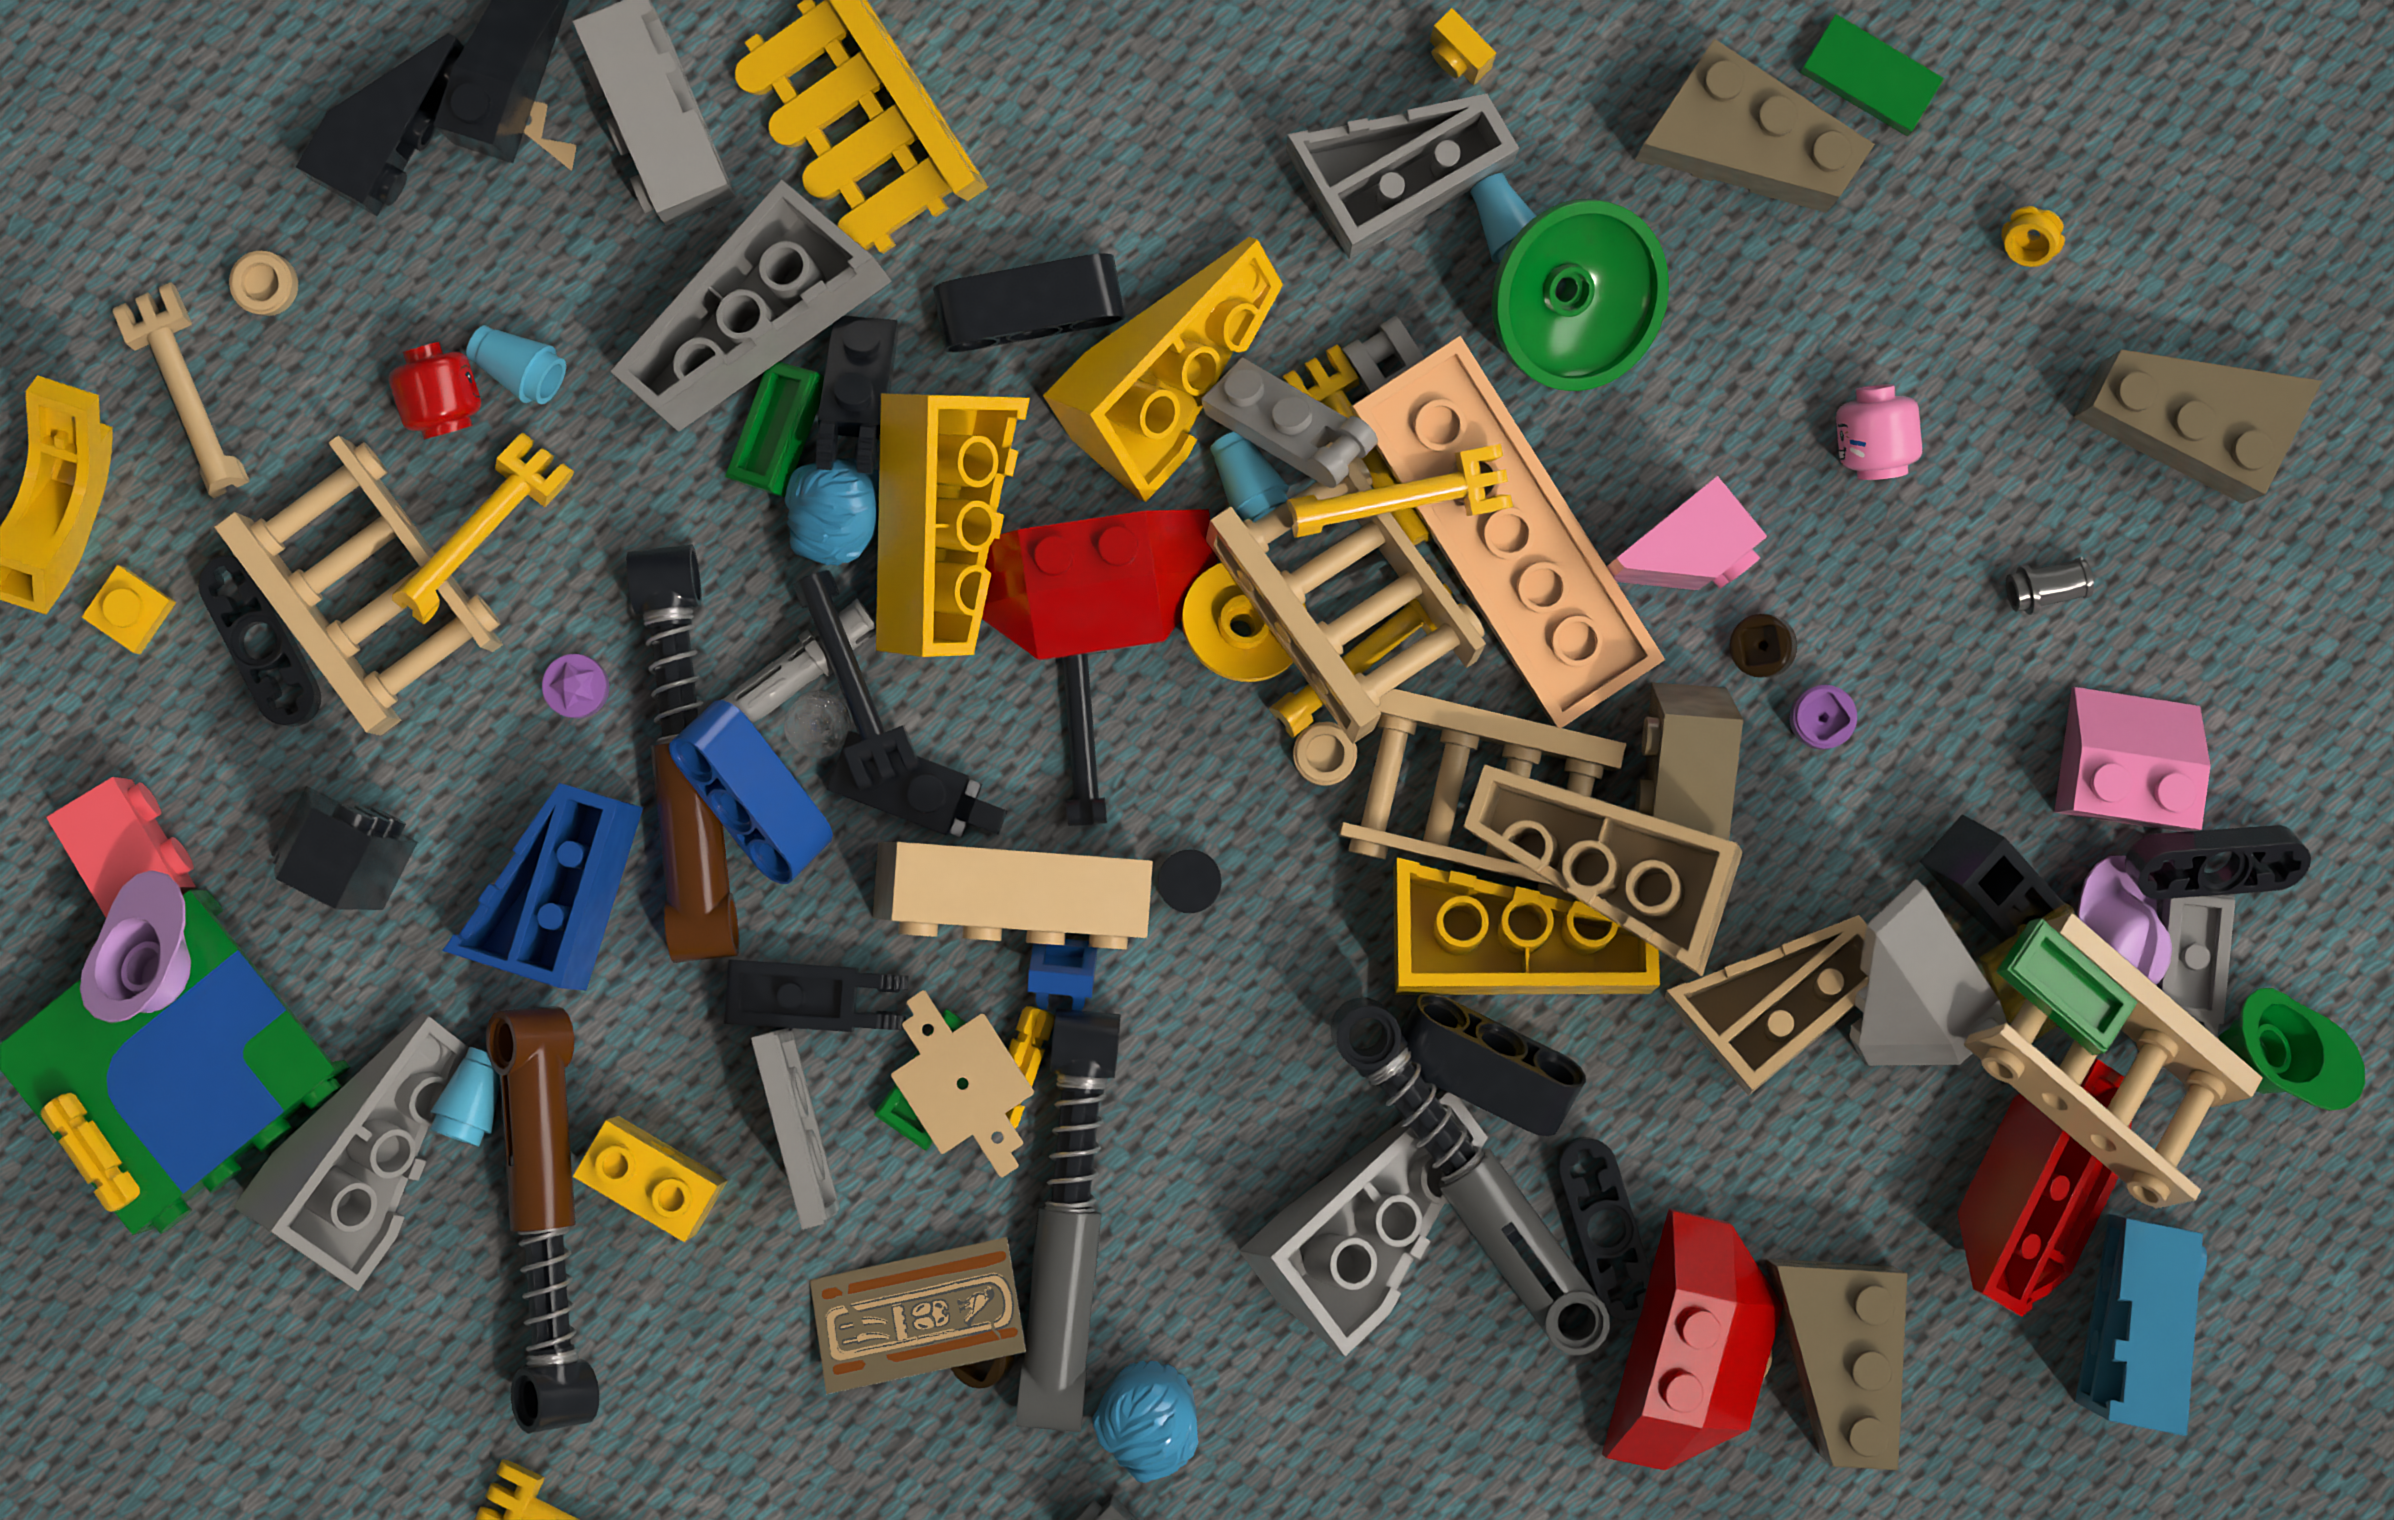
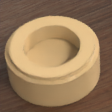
[229,251,298,316]
[1293,722,1357,786]

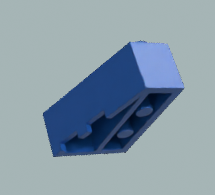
[442,783,643,991]

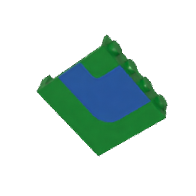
[0,890,350,1235]

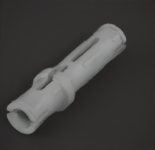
[721,599,876,724]

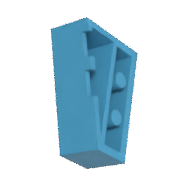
[2075,1213,2207,1436]

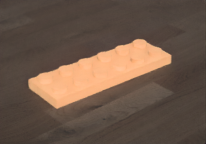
[1350,336,1665,728]

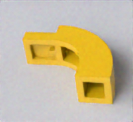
[0,375,113,615]

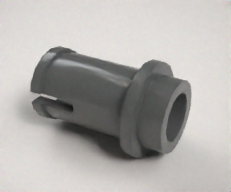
[2006,557,2094,615]

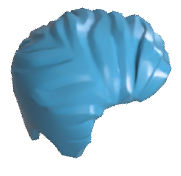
[785,458,879,566]
[1092,1361,1198,1483]

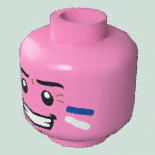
[1836,384,1922,480]

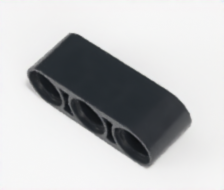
[933,253,1125,353]
[1401,993,1586,1136]

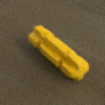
[1005,1006,1055,1129]
[41,1093,140,1212]

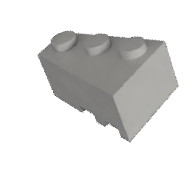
[573,0,736,226]

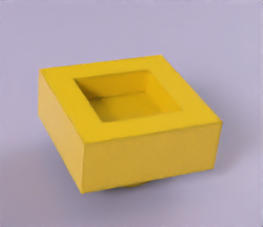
[1430,8,1496,86]
[82,565,177,654]

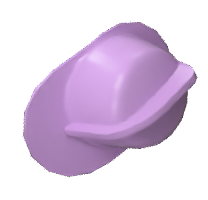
[2077,856,2172,985]
[80,870,191,1023]

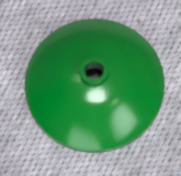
[1492,199,1669,391]

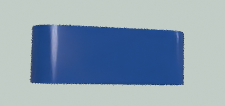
[669,700,833,884]

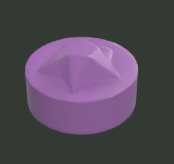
[542,654,609,719]
[1789,685,1857,750]

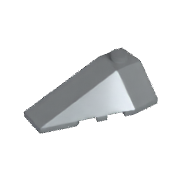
[1850,879,2007,1066]
[233,1013,469,1291]
[1239,1090,1488,1356]

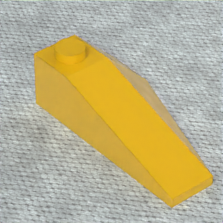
[1043,237,1283,502]

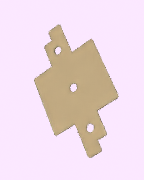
[891,990,1034,1177]

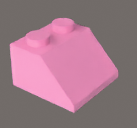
[1606,476,1768,590]
[2054,687,2210,832]

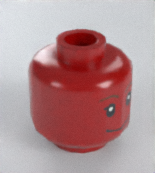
[389,342,481,440]

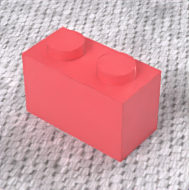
[46,777,196,918]

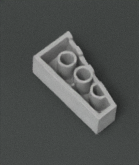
[610,179,892,432]

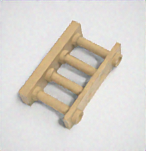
[214,435,503,736]
[1206,442,1486,744]
[1338,689,1626,902]
[1964,913,2263,1209]

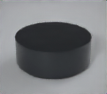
[1158,849,1222,913]

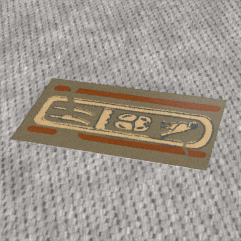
[810,1237,1026,1394]

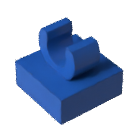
[1027,939,1098,1011]

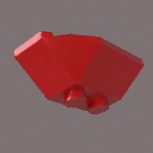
[982,509,1217,661]
[1957,1058,2132,1317]
[1602,1208,1783,1471]

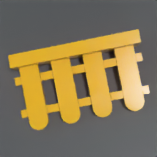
[735,0,989,254]

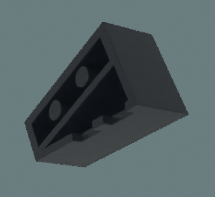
[271,786,418,910]

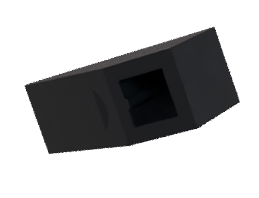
[296,33,464,216]

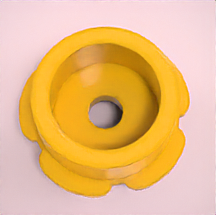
[2001,206,2065,267]

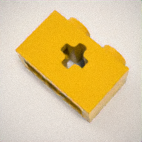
[572,1116,728,1242]

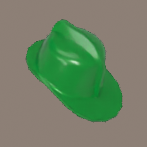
[2218,988,2365,1111]

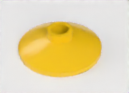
[1182,563,1307,682]

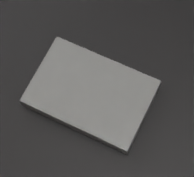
[751,1028,840,1230]

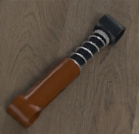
[626,544,740,963]
[486,1006,599,1434]

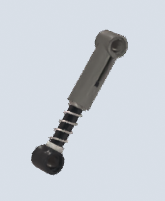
[1330,997,1610,1355]
[1016,1008,1121,1433]

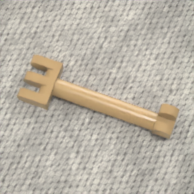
[113,282,250,498]

